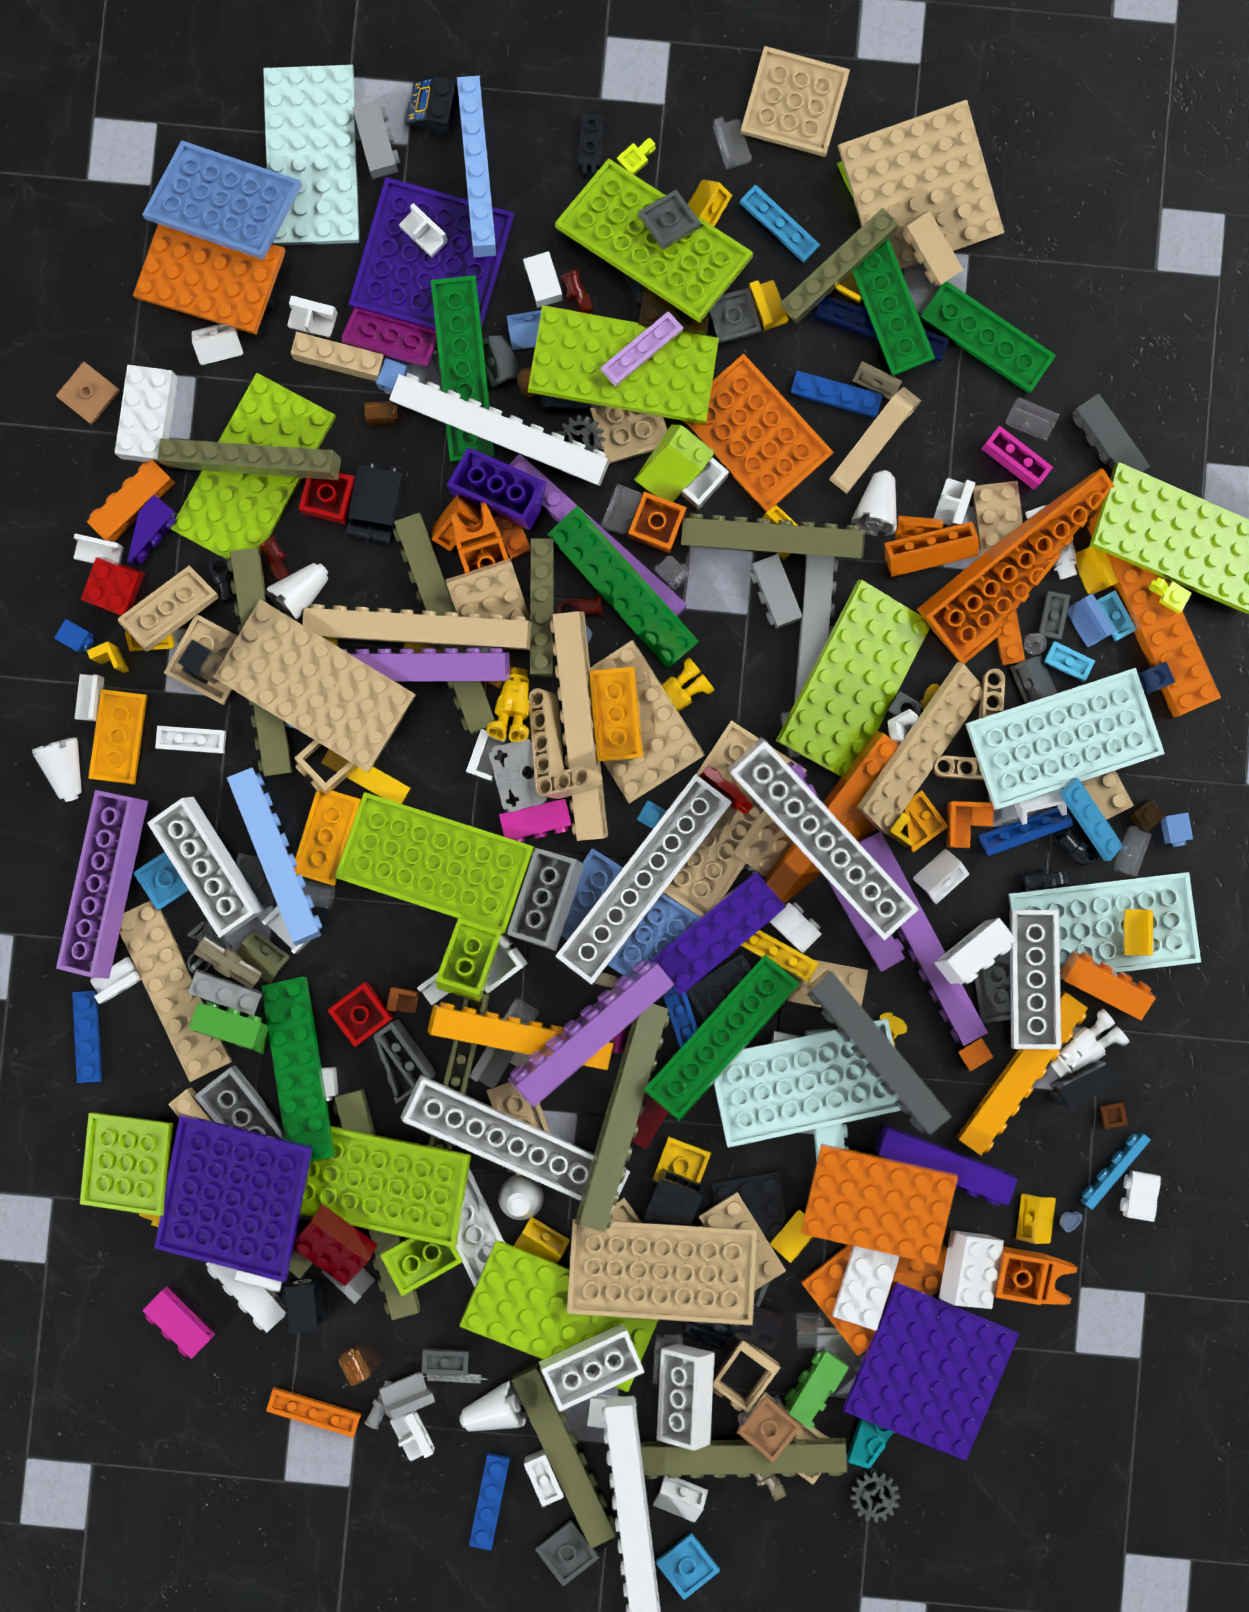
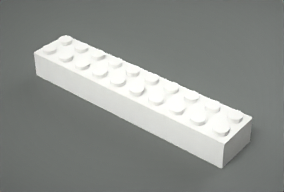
[727,737,919,940]
[556,774,732,984]
[401,1075,630,1212]

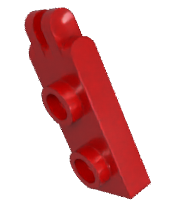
[699,766,753,814]

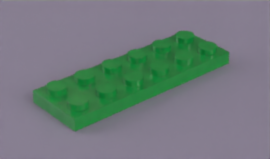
[852,239,935,376]
[920,281,1056,394]

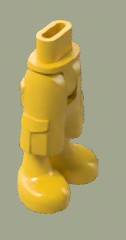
[661,657,715,711]
[486,667,530,742]

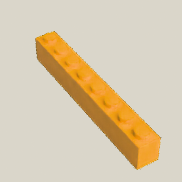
[956,991,1088,1155]
[428,1002,613,1070]

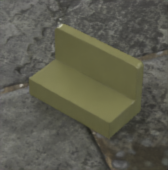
[237,930,290,984]

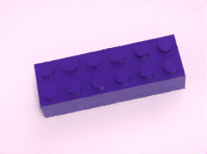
[651,871,786,995]
[873,1124,1018,1206]

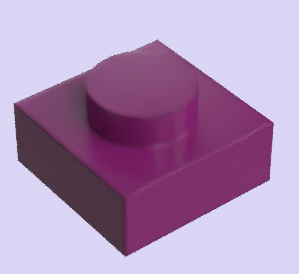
[612,1030,630,1053]

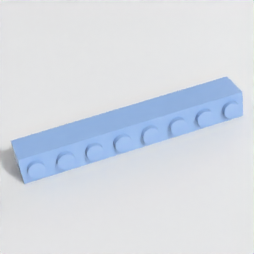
[457,76,496,257]
[227,768,323,946]

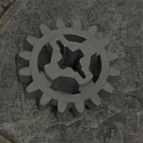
[557,416,606,453]
[849,1470,900,1523]

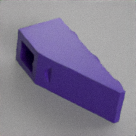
[127,495,178,566]

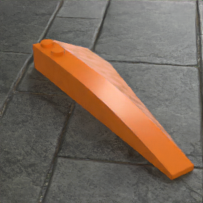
[917,468,1114,664]
[764,731,899,904]

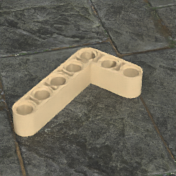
[829,387,921,494]
[932,669,1005,780]
[529,688,602,799]

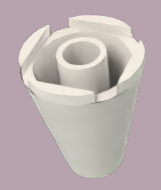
[851,470,897,536]
[266,563,328,622]
[32,737,82,802]
[498,1175,544,1220]
[460,1381,526,1431]

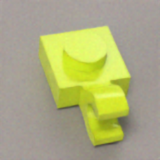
[617,138,656,175]
[1149,577,1191,614]

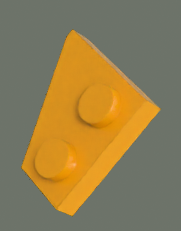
[904,790,949,852]

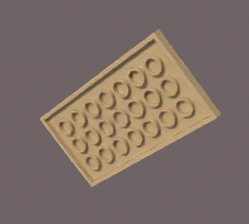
[213,599,416,772]
[663,721,807,916]
[567,1219,757,1325]

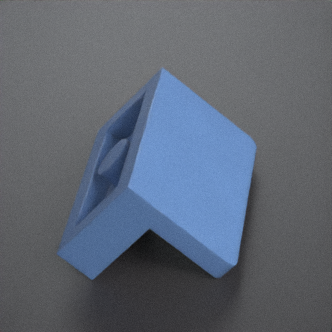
[507,310,541,350]
[1067,594,1115,647]

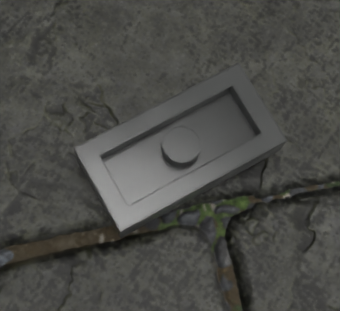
[1038,591,1070,640]
[422,1348,469,1375]

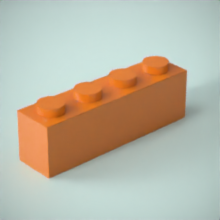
[87,459,175,542]
[884,522,979,577]
[1060,950,1156,1020]

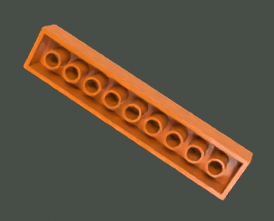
[1086,503,1221,718]

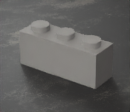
[352,101,400,179]
[749,554,803,629]
[188,969,262,1015]

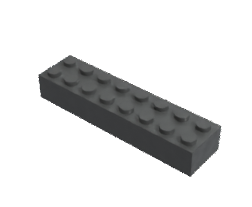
[806,970,951,1135]

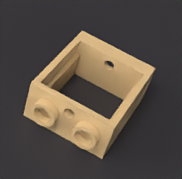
[295,740,358,794]
[713,1340,780,1413]

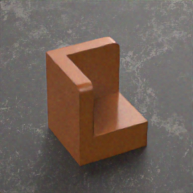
[386,986,420,1014]

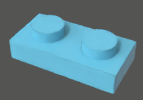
[1097,591,1137,641]
[1043,641,1095,682]

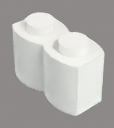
[769,902,821,954]
[1120,1170,1161,1222]

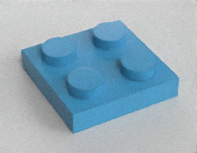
[133,852,190,910]
[656,1532,720,1600]

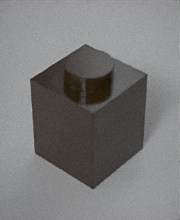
[1128,799,1166,832]

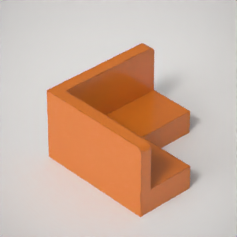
[432,494,482,551]
[946,801,994,848]

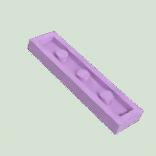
[601,311,683,387]

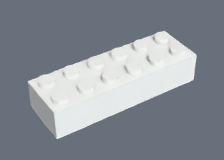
[147,797,265,938]
[1010,910,1061,1049]

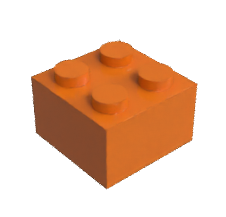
[628,492,686,554]

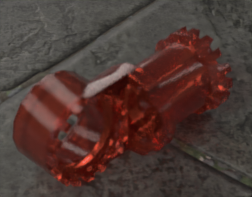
[561,270,594,314]
[259,536,290,581]
[557,596,602,616]

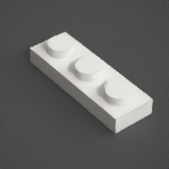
[155,726,226,754]

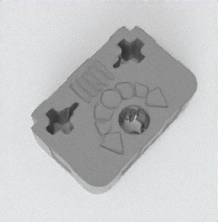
[489,739,547,812]

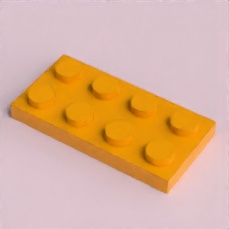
[589,667,643,761]
[88,689,147,785]
[294,790,361,886]

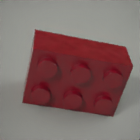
[293,1204,378,1286]

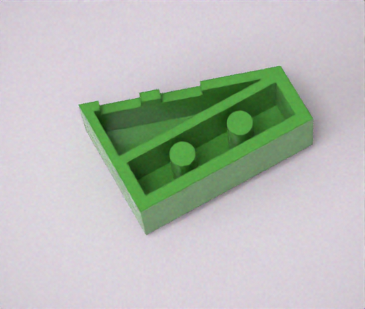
[188,1001,269,1055]
[785,1347,849,1430]

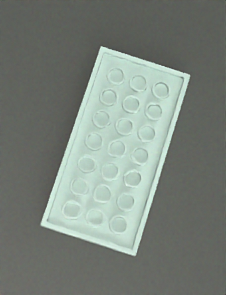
[264,65,360,246]
[966,668,1165,810]
[1008,872,1201,979]
[714,1018,900,1147]

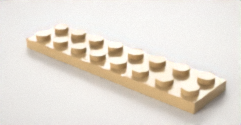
[857,662,983,834]
[120,900,232,1082]

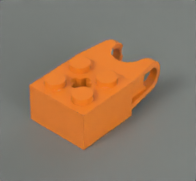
[451,502,508,573]
[995,1246,1078,1305]

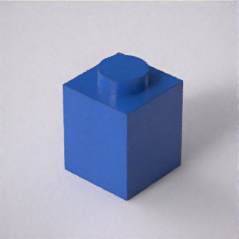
[54,619,94,654]

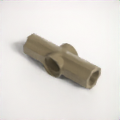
[193,936,262,989]

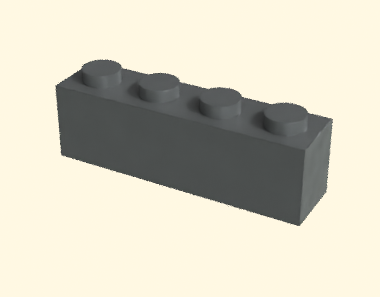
[1072,393,1150,474]

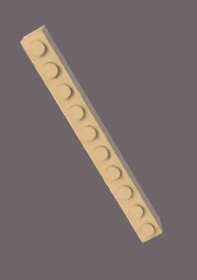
[303,604,531,650]
[550,611,608,841]

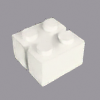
[485,933,528,994]

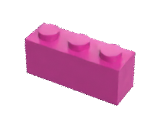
[981,426,1053,490]
[499,799,572,842]
[143,1287,215,1359]

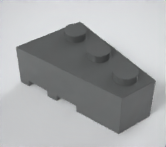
[374,1019,438,1104]

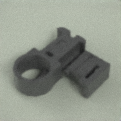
[187,921,232,973]

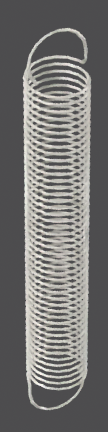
[422,1374,488,1384]

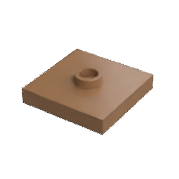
[56,362,120,425]
[737,1395,802,1463]

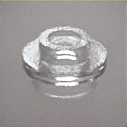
[1024,633,1047,655]

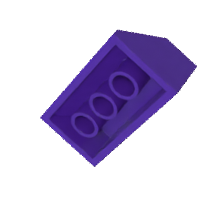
[447,447,547,530]

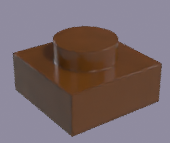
[1099,1102,1128,1129]

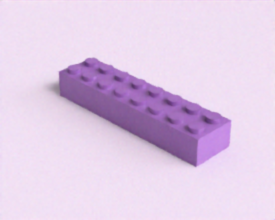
[56,790,148,979]
[508,960,674,1107]

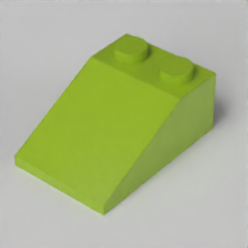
[634,424,715,502]
[435,918,502,1002]
[380,1238,463,1296]

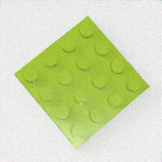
[80,1112,173,1216]

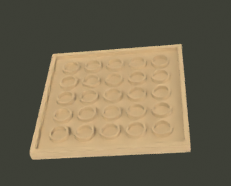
[838,100,1004,269]

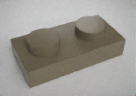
[853,361,902,400]

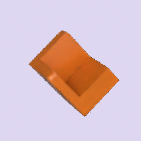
[958,1037,993,1072]

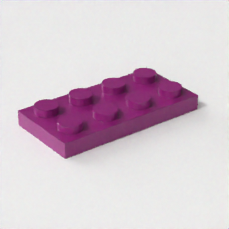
[341,307,437,367]

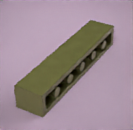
[781,208,898,324]
[530,539,554,677]

